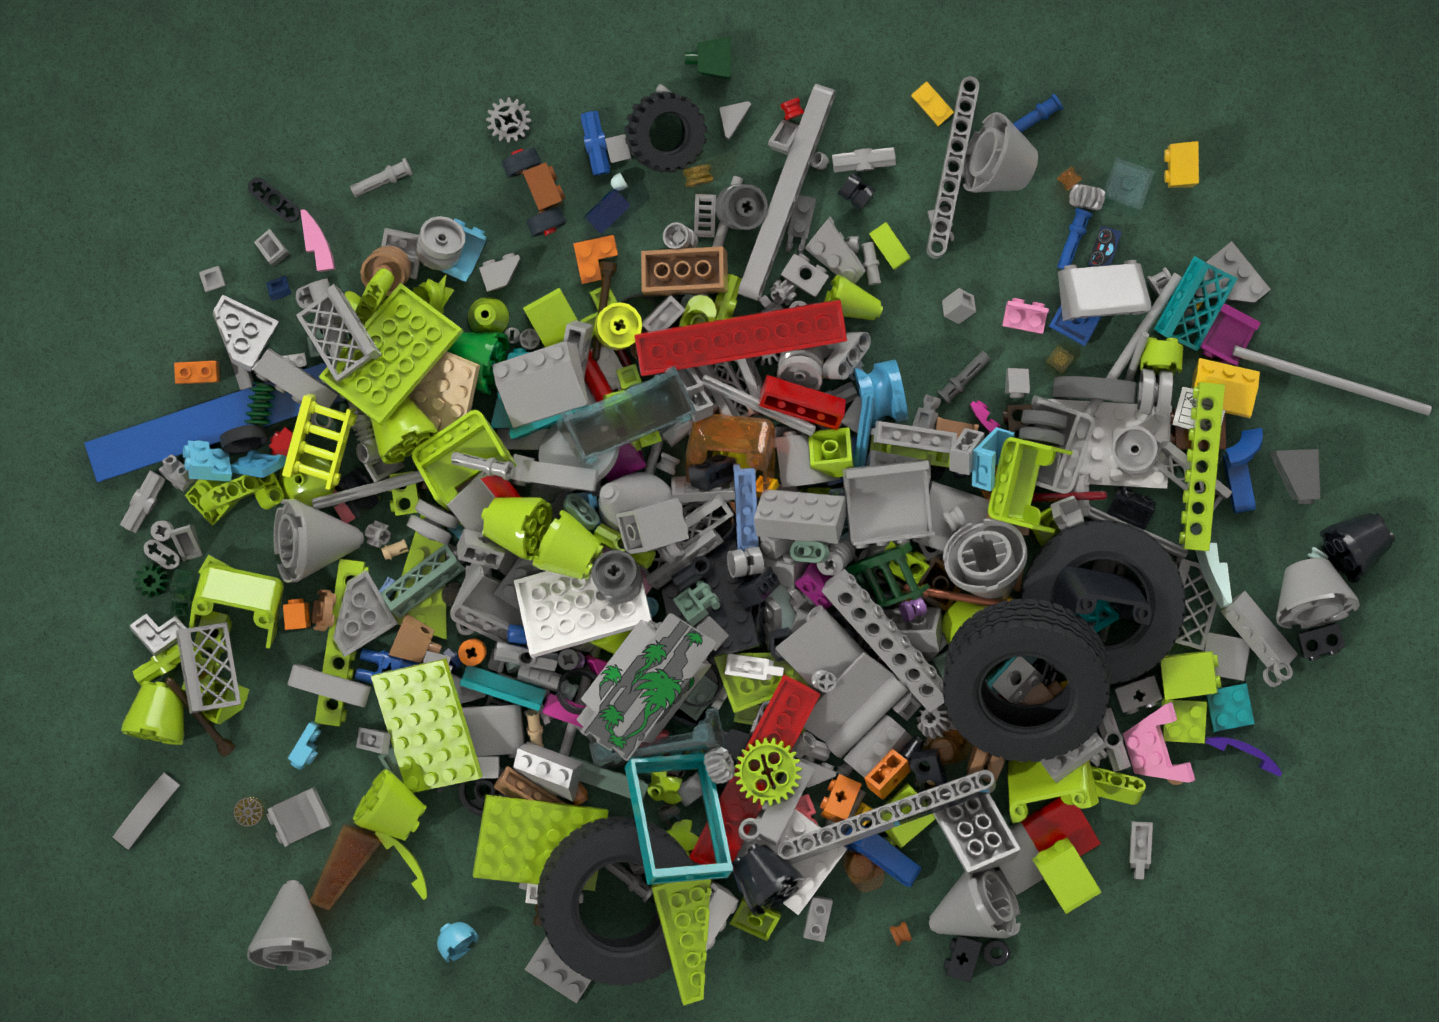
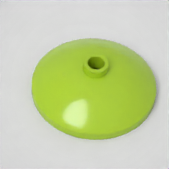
[279,452,335,508]

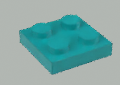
[1206,683,1254,732]

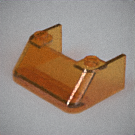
[686,414,775,490]

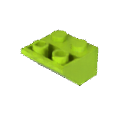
[185,479,241,526]

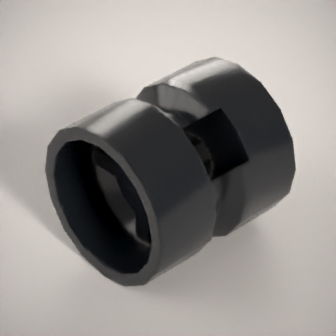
[837,173,876,211]

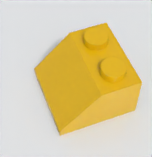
[1164,142,1199,188]

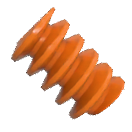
[458,638,487,666]

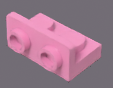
[1002,298,1049,334]

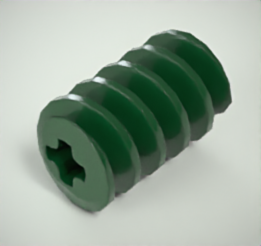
[244,381,276,426]

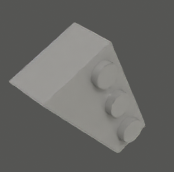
[743,544,810,588]

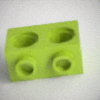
[388,471,420,516]
[884,541,930,584]

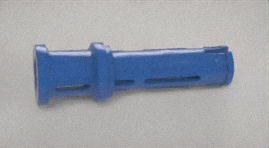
[1013,94,1064,133]
[1057,208,1093,270]

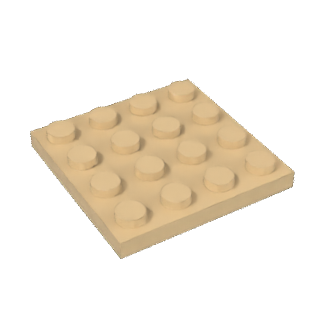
[408,352,480,433]

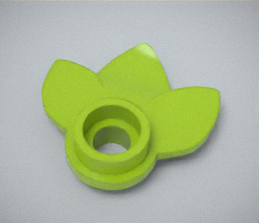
[647,772,682,804]
[666,820,699,856]

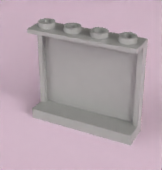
[843,460,936,548]

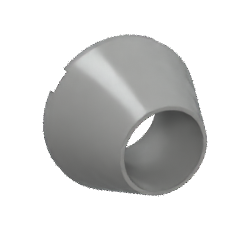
[961,112,1038,193]
[1276,558,1360,629]

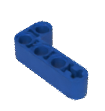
[845,825,922,887]

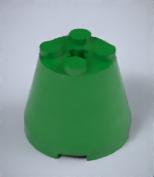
[447,332,510,395]

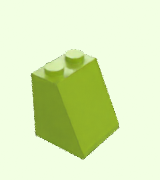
[523,288,578,348]
[1161,650,1221,700]
[872,782,936,848]
[1032,838,1101,914]

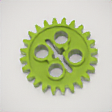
[734,738,803,806]

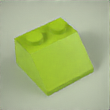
[808,427,854,478]

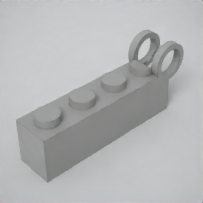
[254,348,339,429]
[1220,591,1298,687]
[738,759,814,846]

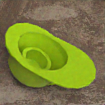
[679,295,717,327]

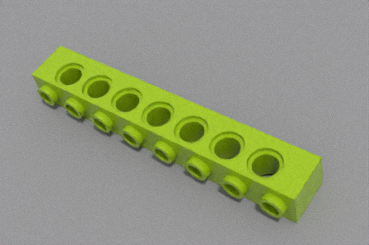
[1179,382,1225,551]
[315,558,369,726]

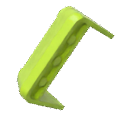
[988,437,1073,533]
[189,564,284,649]

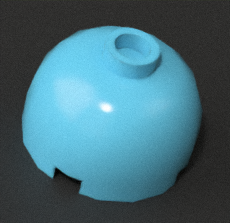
[437,922,479,963]

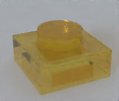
[1045,345,1074,374]

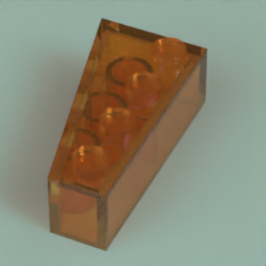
[310,823,382,910]

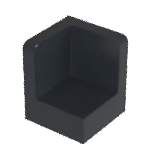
[769,627,793,662]

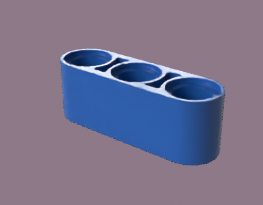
[1223,455,1256,514]

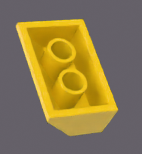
[1191,358,1260,418]

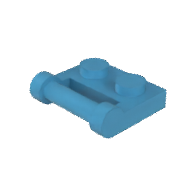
[231,450,286,478]

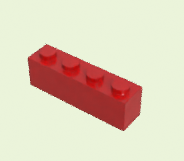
[759,375,846,430]

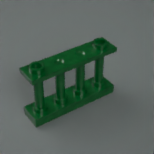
[844,542,930,611]

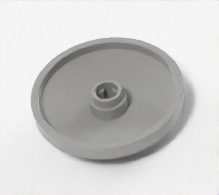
[539,411,620,490]

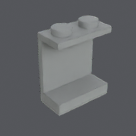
[267,787,332,847]

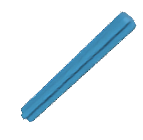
[854,392,875,468]

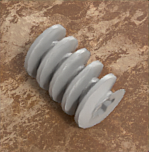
[817,539,855,575]

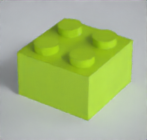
[1161,698,1207,743]

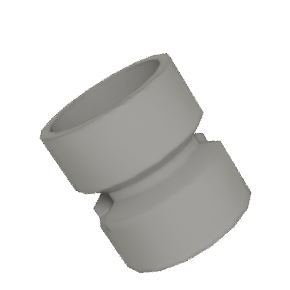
[663,222,698,249]
[727,546,764,578]

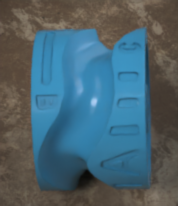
[854,359,908,428]

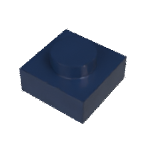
[266,275,291,301]
[442,648,463,674]

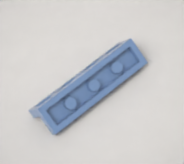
[733,464,759,551]

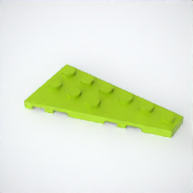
[391,507,447,640]
[714,652,809,713]
[651,879,711,1005]

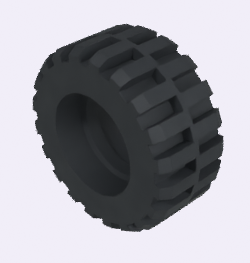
[624,91,708,173]

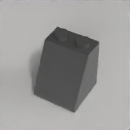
[1270,449,1320,504]

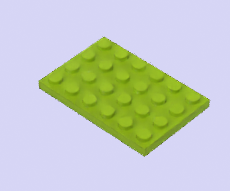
[319,283,463,426]
[371,658,483,793]
[472,795,609,891]

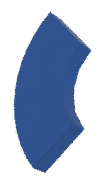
[1226,428,1263,468]

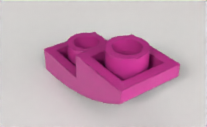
[969,400,1001,433]
[542,693,586,728]

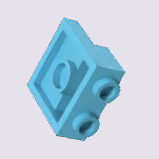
[183,440,232,481]
[288,720,321,770]

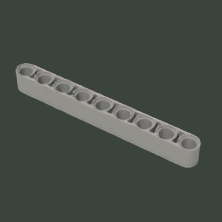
[927,76,979,259]

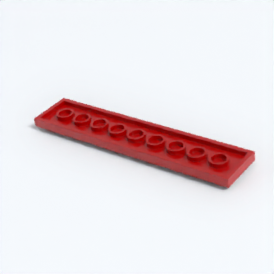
[634,299,847,376]
[689,674,821,865]

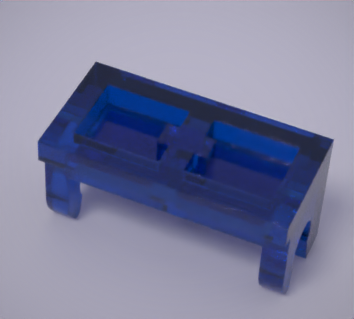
[584,188,631,234]

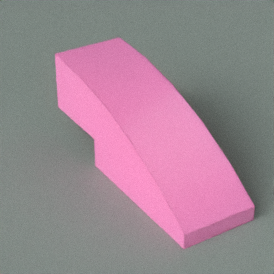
[301,209,336,272]

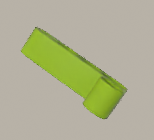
[344,268,394,325]
[199,472,284,512]
[1060,766,1146,805]

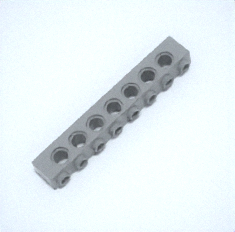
[822,569,944,712]

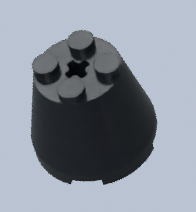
[1320,513,1395,583]
[732,843,805,917]

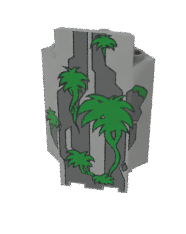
[576,613,717,761]

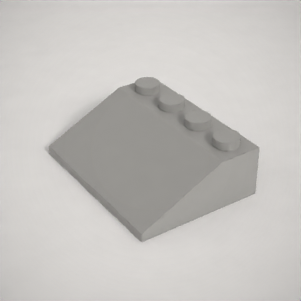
[492,341,589,428]
[927,781,1021,874]

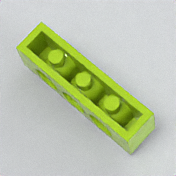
[182,611,232,698]

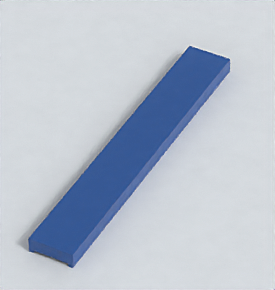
[84,361,347,482]

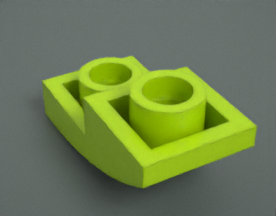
[869,222,911,270]

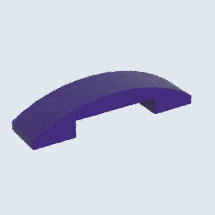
[1205,736,1282,777]

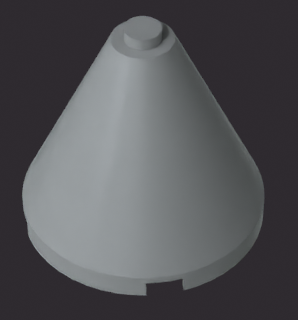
[597,472,672,549]
[274,499,364,583]
[943,519,1027,601]
[929,868,1021,939]
[247,880,332,970]

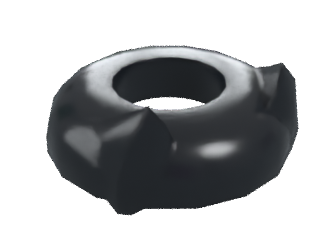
[983,939,1011,966]

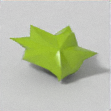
[413,275,454,314]

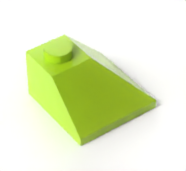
[201,677,250,725]

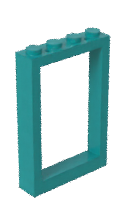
[625,751,733,885]

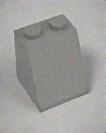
[775,430,840,487]
[615,498,689,554]

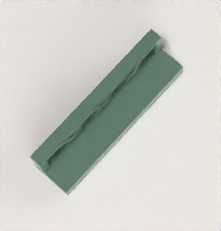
[380,545,465,619]
[570,756,649,802]

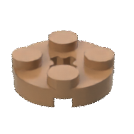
[312,589,336,631]

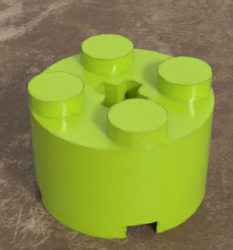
[1140,337,1183,376]

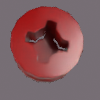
[780,98,804,121]

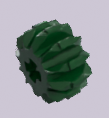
[133,563,170,598]

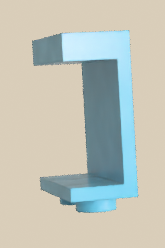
[439,218,487,283]
[972,427,1015,491]

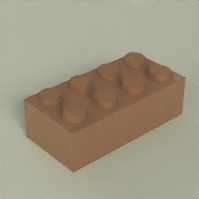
[641,247,728,297]

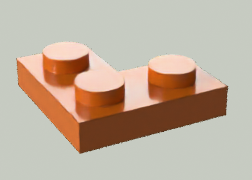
[573,235,618,284]

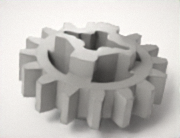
[486,97,532,143]

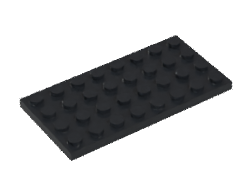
[654,502,760,659]

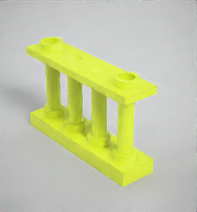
[282,394,357,490]

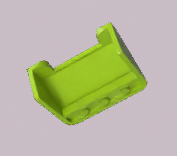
[412,410,517,511]
[1007,760,1099,823]

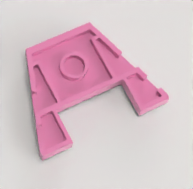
[1123,702,1195,783]

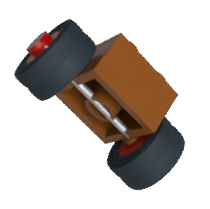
[502,148,566,237]

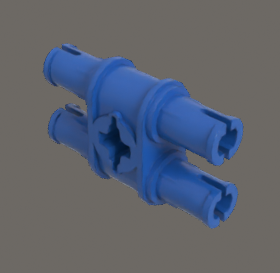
[355,648,422,687]

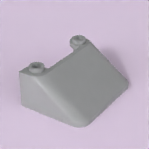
[1031,395,1095,494]
[450,563,523,645]

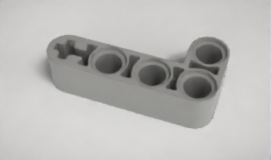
[287,664,371,707]

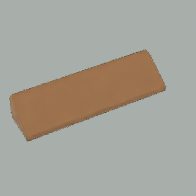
[494,766,566,804]

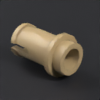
[381,539,409,560]

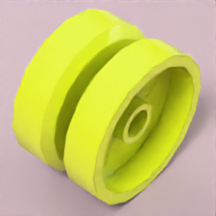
[594,302,642,350]

